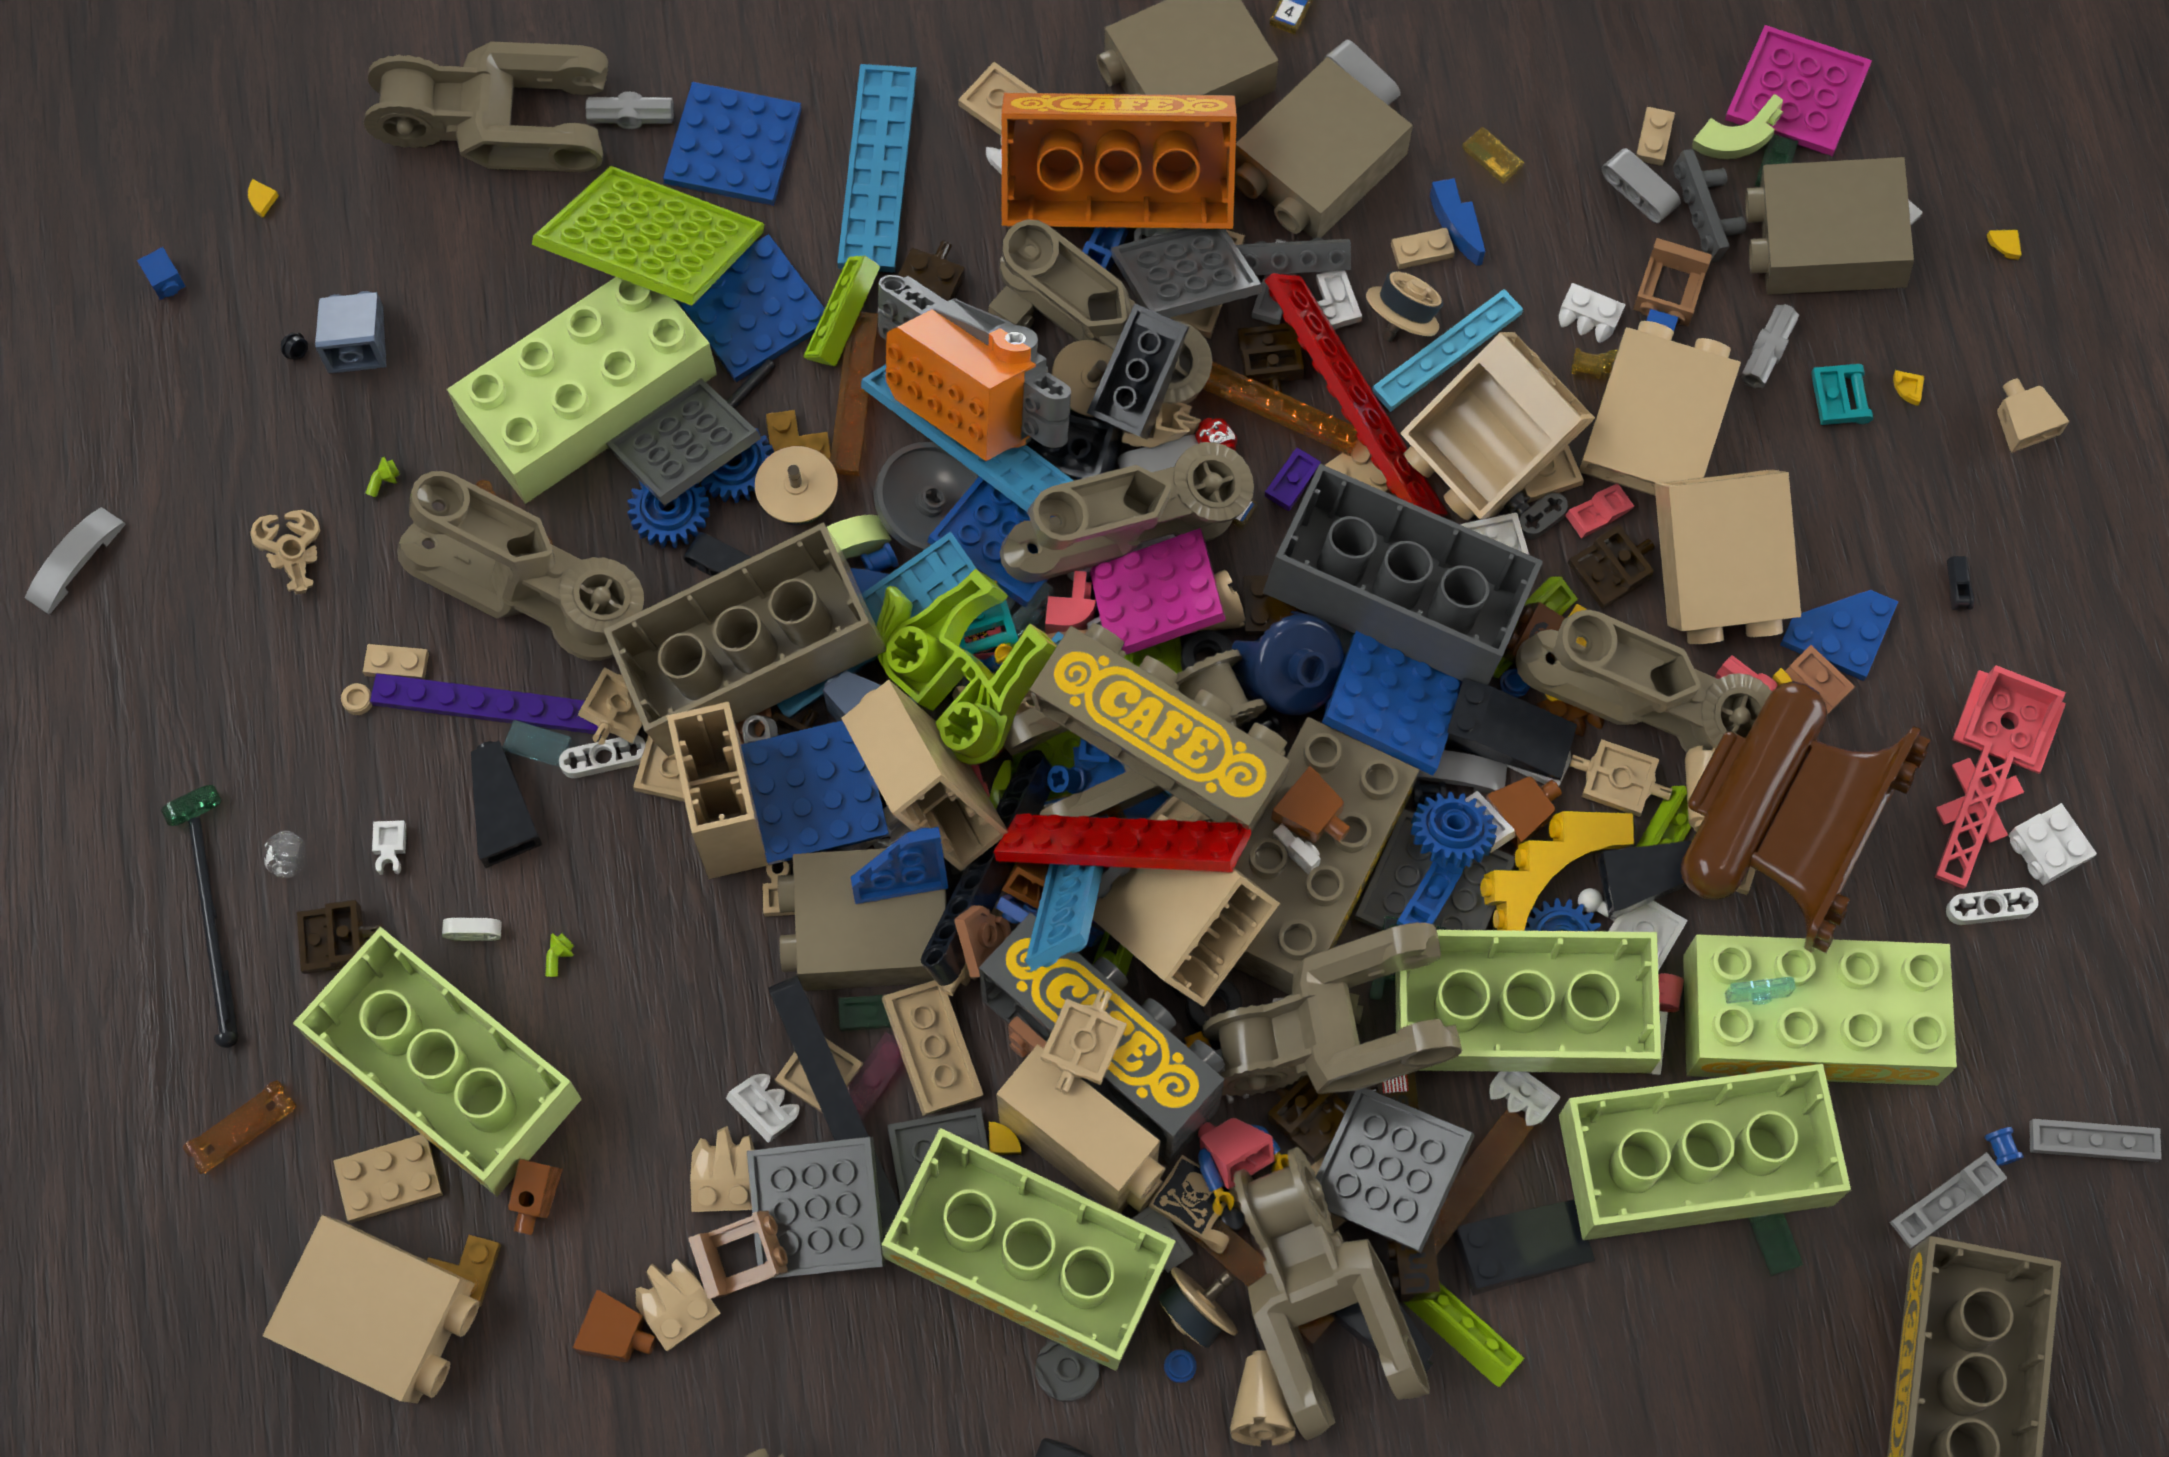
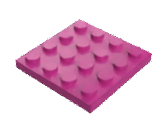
[1090,528,1226,655]

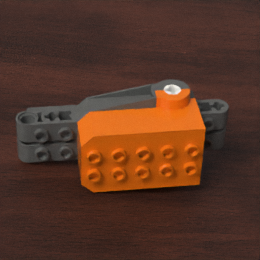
[878,275,1071,461]

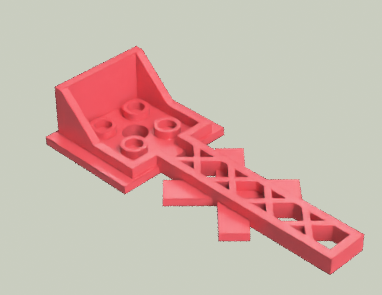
[1934,665,2066,889]

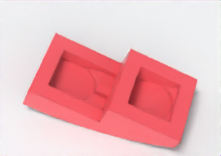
[1565,483,1634,539]

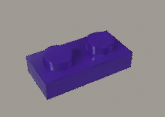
[1264,447,1321,511]

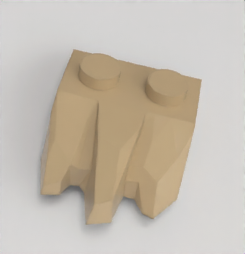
[1122,402,1201,448]
[690,1126,755,1212]
[636,1258,721,1352]

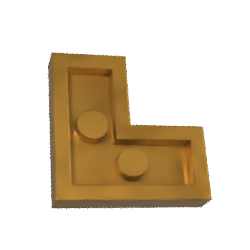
[766,410,832,463]
[427,1235,501,1307]

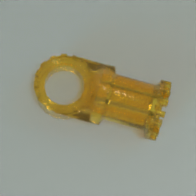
[1571,348,1618,379]

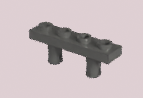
[1673,149,1746,263]
[1236,237,1351,275]

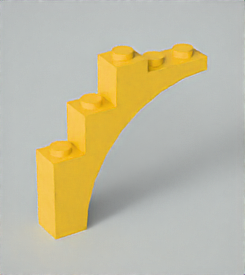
[1480,811,1634,931]

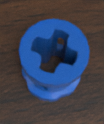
[860,542,899,572]
[1047,765,1088,794]
[1984,1127,2024,1167]

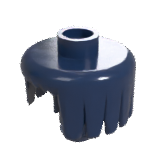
[1232,611,1344,716]

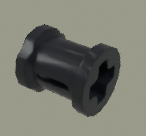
[1242,709,1281,734]
[1412,780,1446,808]

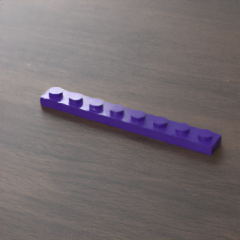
[370,673,609,736]

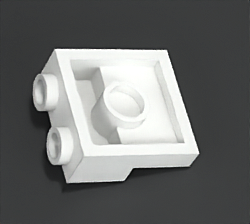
[2008,803,2097,886]

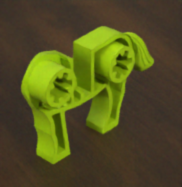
[876,569,1057,765]

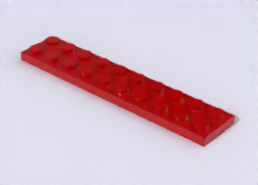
[1264,273,1448,517]

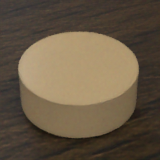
[341,683,372,715]

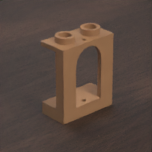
[1633,238,1712,326]
[688,1211,788,1300]

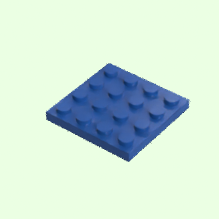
[663,82,802,206]
[675,234,825,382]
[927,476,1055,608]
[1322,631,1463,776]
[741,721,889,865]

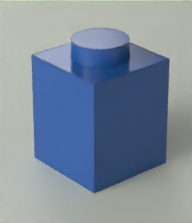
[137,247,186,300]

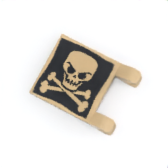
[1149,1155,1243,1254]

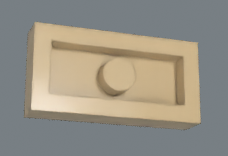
[1636,107,1675,166]
[1391,228,1455,269]
[363,644,429,680]

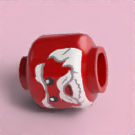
[1195,418,1238,451]

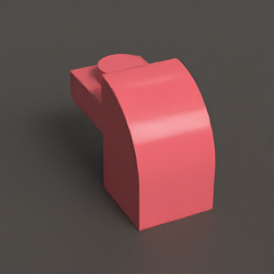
[1045,571,1096,634]

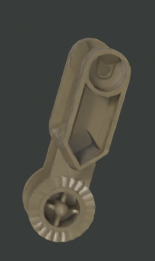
[364,42,608,172]
[999,219,1212,405]
[1000,442,1254,583]
[397,471,644,661]
[1516,609,1772,753]
[1003,649,1267,818]
[1202,923,1462,1096]
[1233,1147,1430,1441]

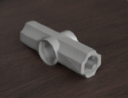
[586,91,674,129]
[1741,304,1799,388]

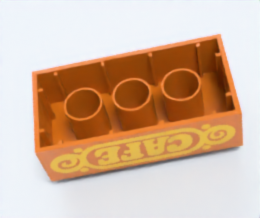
[1001,93,1237,229]

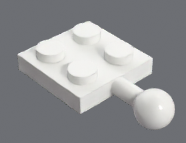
[1578,888,1688,971]

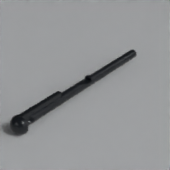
[188,818,239,1048]

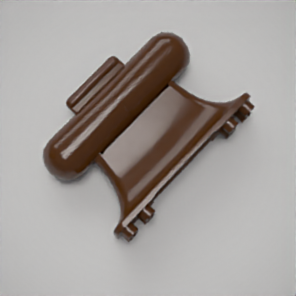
[1680,681,1931,954]

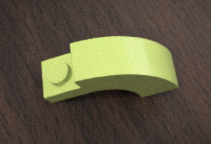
[1692,94,1783,159]
[827,515,891,559]

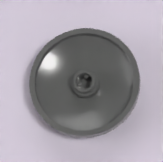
[874,442,979,553]

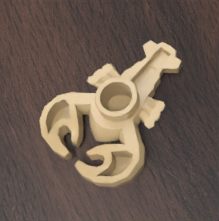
[250,510,320,594]

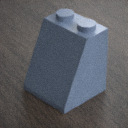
[315,291,386,373]
[823,671,917,721]

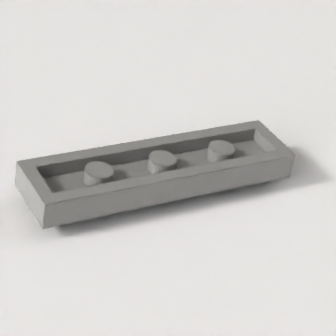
[2029,1119,2161,1162]

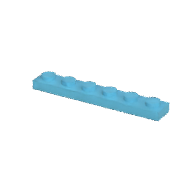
[1372,289,1523,412]

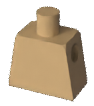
[1997,378,2069,453]

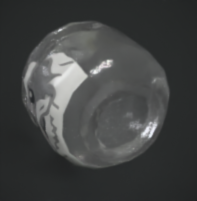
[264,831,306,878]

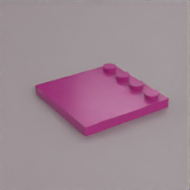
[1725,25,1872,156]

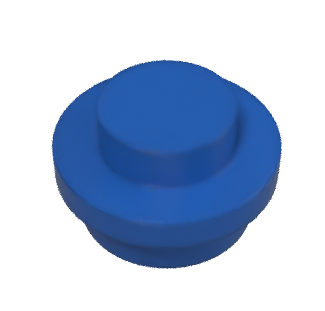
[1500,668,1530,698]
[1164,1350,1197,1383]

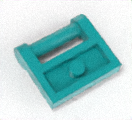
[1811,364,1873,425]
[959,599,1019,654]

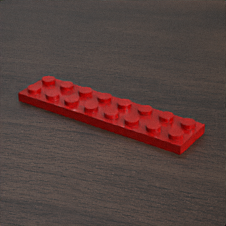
[994,813,1252,872]

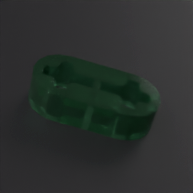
[161,785,221,826]

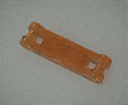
[183,1080,296,1174]

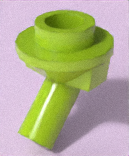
[365,457,400,497]
[545,933,574,977]

